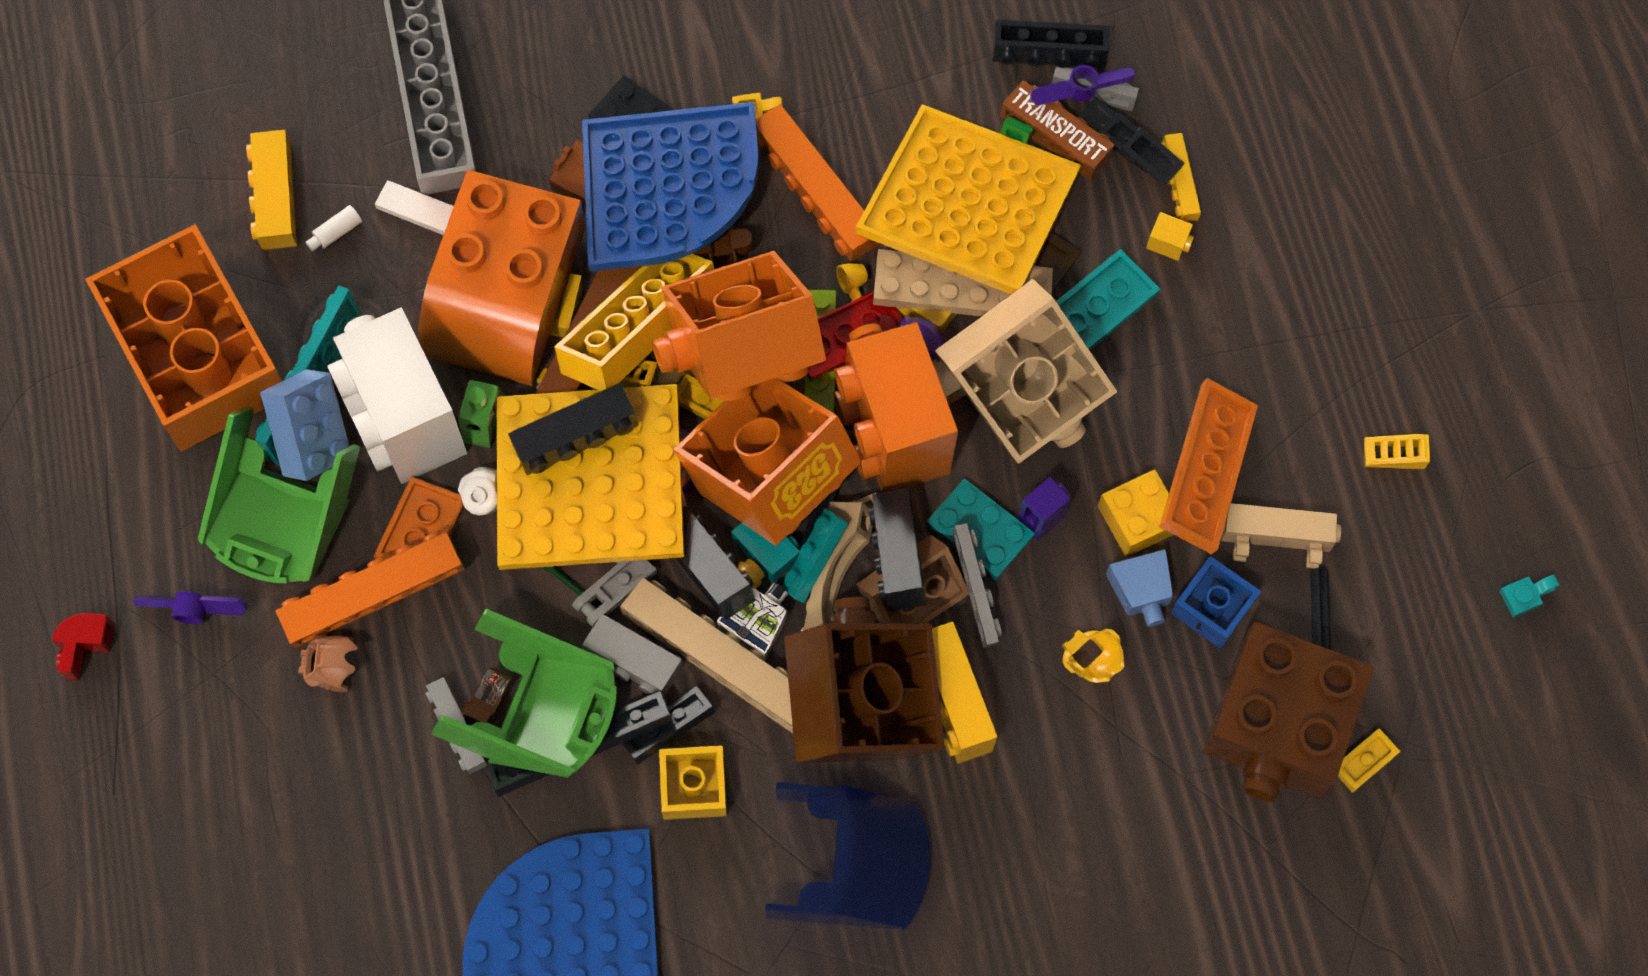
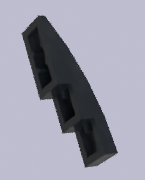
[1078,96,1185,186]

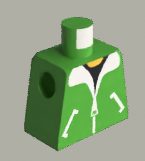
[458,380,505,448]

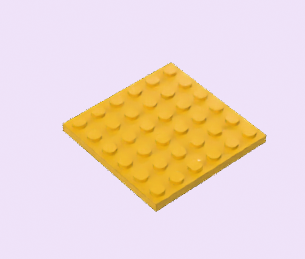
[855,104,1081,295]
[497,384,684,570]

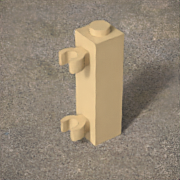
[1221,503,1341,569]

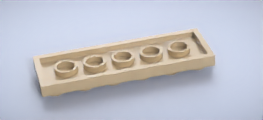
[873,249,1053,317]

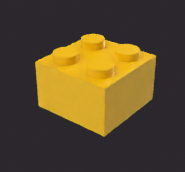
[1098,470,1174,557]
[659,746,727,820]

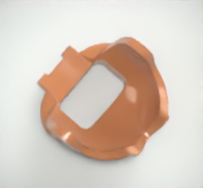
[298,634,358,692]

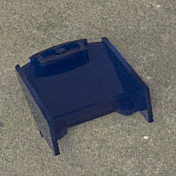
[765,783,930,930]

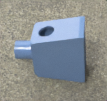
[1106,550,1173,627]

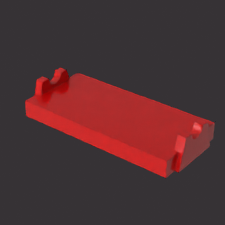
[806,291,904,382]

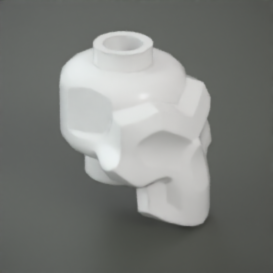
[458,467,497,516]

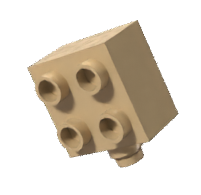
[935,279,1117,464]

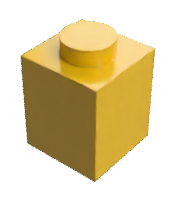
[1146,212,1194,261]

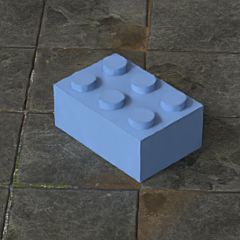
[260,369,349,481]

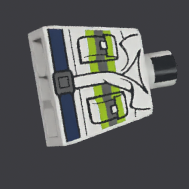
[717,583,788,662]

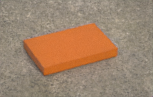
[374,476,465,560]

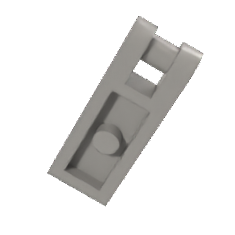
[572,560,657,627]

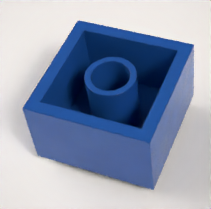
[1170,556,1262,649]

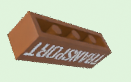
[1000,80,1115,182]

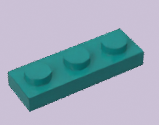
[782,508,848,603]

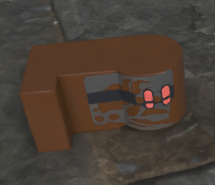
[461,667,514,725]

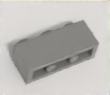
[582,614,683,698]

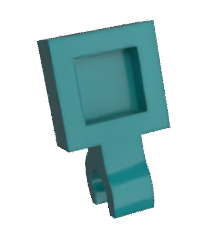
[1499,575,1560,618]

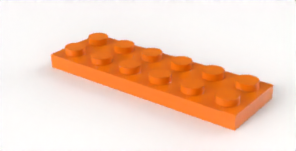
[1159,378,1258,554]

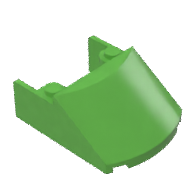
[198,406,360,583]
[431,609,617,778]

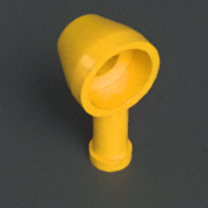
[836,263,868,301]

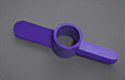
[1030,65,1135,105]
[133,591,248,625]

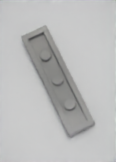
[952,523,1002,648]

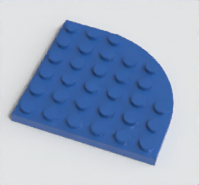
[582,102,759,271]
[463,829,658,976]

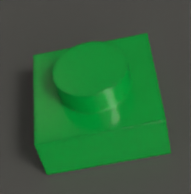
[1000,116,1034,144]

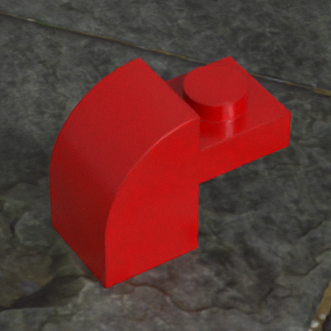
[51,613,115,681]

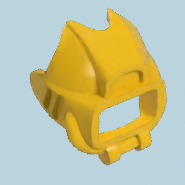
[1062,629,1124,683]

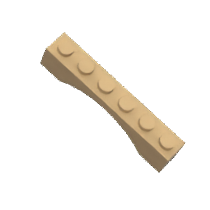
[801,502,873,631]

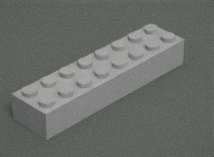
[383,0,476,195]

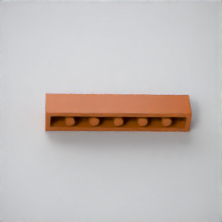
[756,104,880,262]
[275,531,465,648]

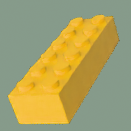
[555,254,714,391]

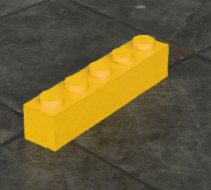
[1161,133,1201,222]

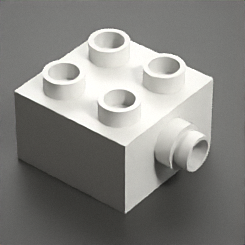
[327,307,467,484]

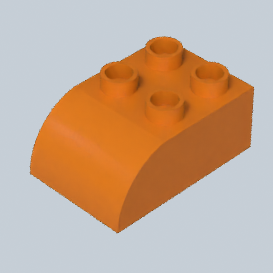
[417,169,586,386]
[85,224,282,452]

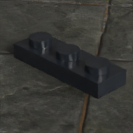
[622,686,715,765]

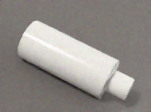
[306,205,362,251]

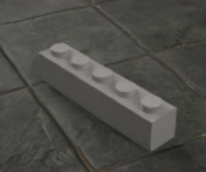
[425,677,487,775]

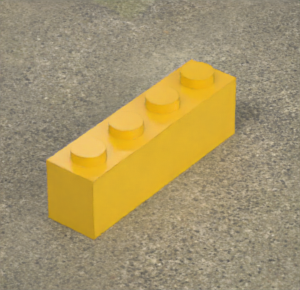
[246,130,297,250]

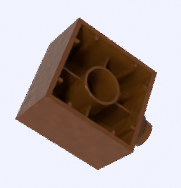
[784,597,945,764]
[1202,621,1374,802]

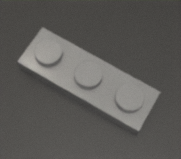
[1052,67,1139,112]

